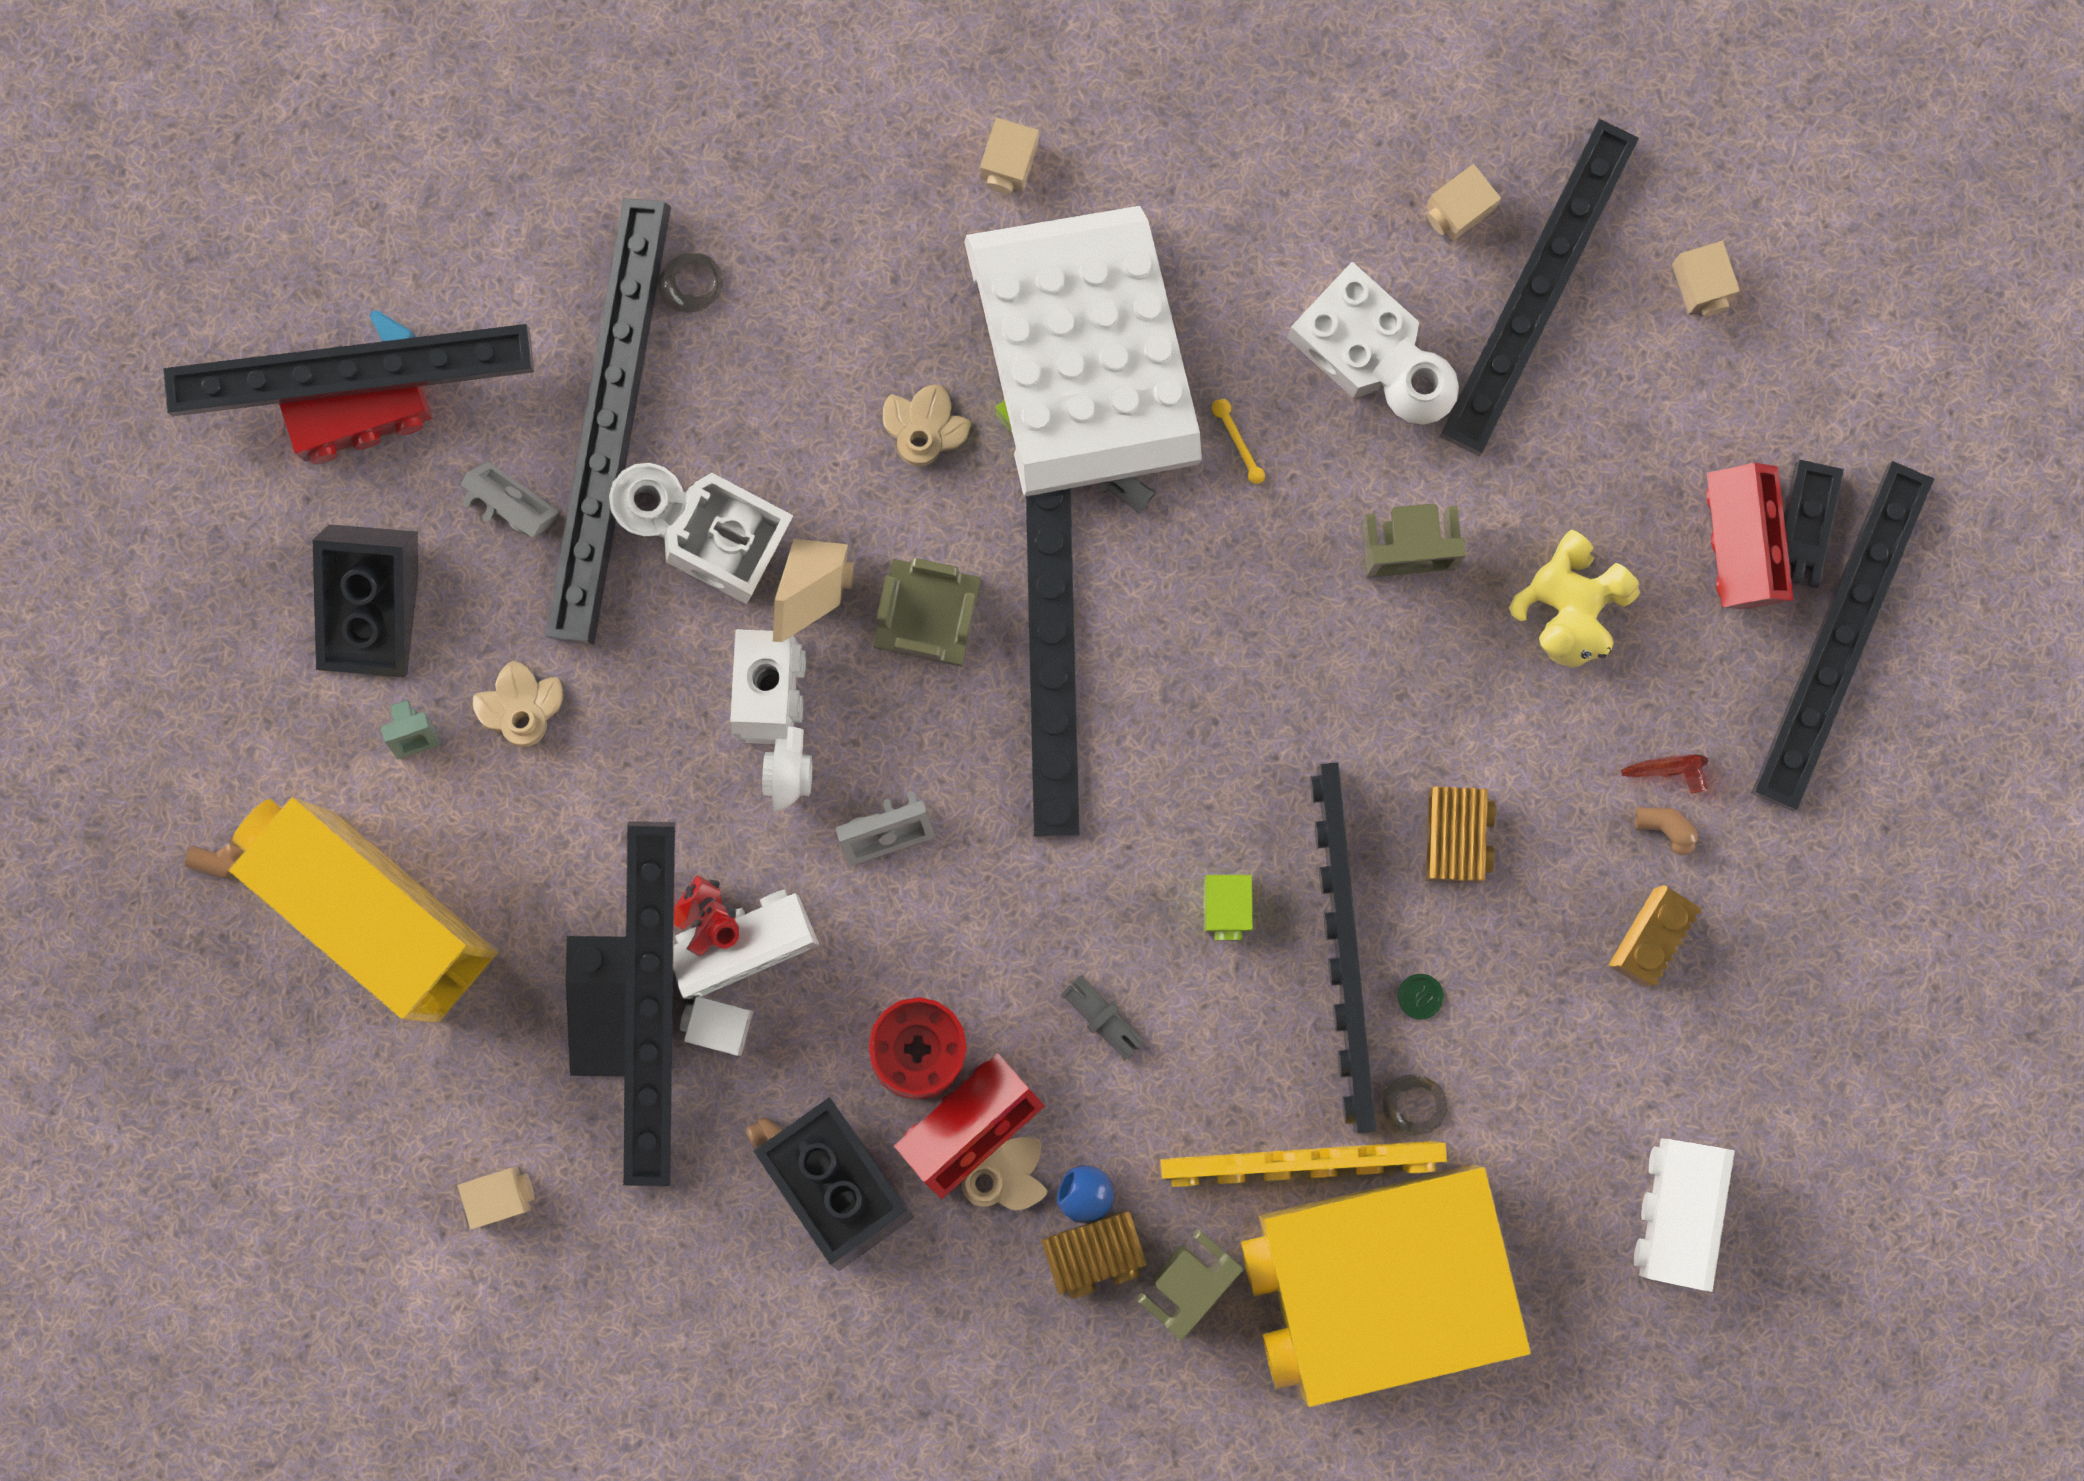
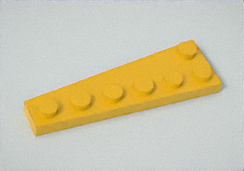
[1160,1141,1447,1187]

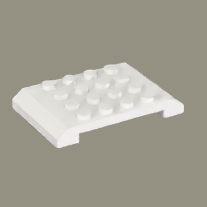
[964,206,1202,497]

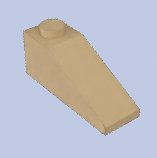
[773,539,855,642]

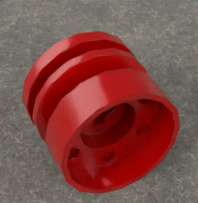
[868,997,967,1100]

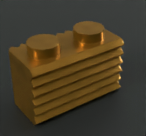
[1425,786,1496,883]
[1608,885,1701,987]
[1041,1209,1147,1299]

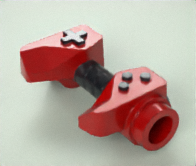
[674,875,739,956]

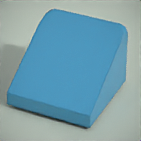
[369,310,416,341]

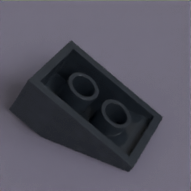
[312,524,418,677]
[566,936,626,1076]
[753,1097,915,1271]

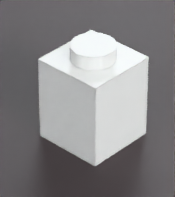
[680,997,754,1056]

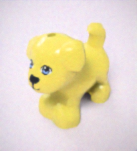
[1509,530,1640,668]

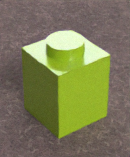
[1204,875,1253,941]

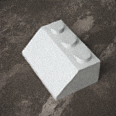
[674,889,820,1000]
[1634,1138,1735,1292]

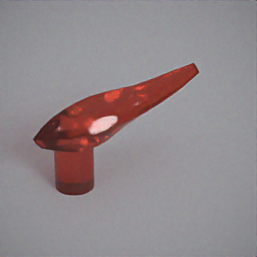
[1621,754,1709,794]

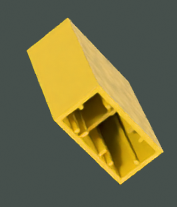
[228,797,499,1022]
[1240,1164,1531,1407]

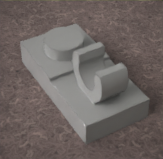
[461,461,560,538]
[835,791,936,867]

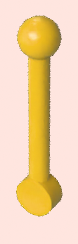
[1211,399,1265,484]

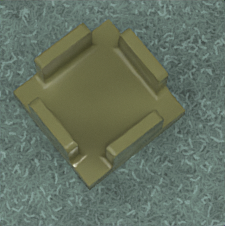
[1362,504,1466,578]
[874,558,982,667]
[1137,1228,1243,1341]

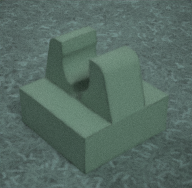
[380,700,441,759]

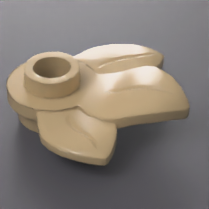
[883,384,971,467]
[473,661,563,747]
[961,1137,1048,1210]

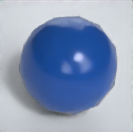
[1057,1165,1114,1224]

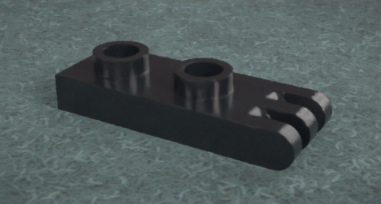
[1784,459,1844,589]

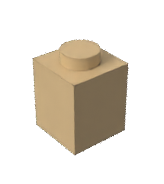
[980,117,1039,194]
[1426,163,1501,241]
[1672,241,1740,317]
[457,1167,535,1230]

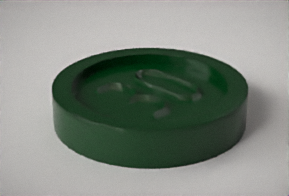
[1397,974,1444,1020]

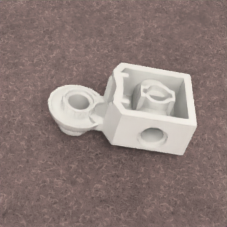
[1287,262,1459,425]
[609,463,793,604]
[730,629,812,812]

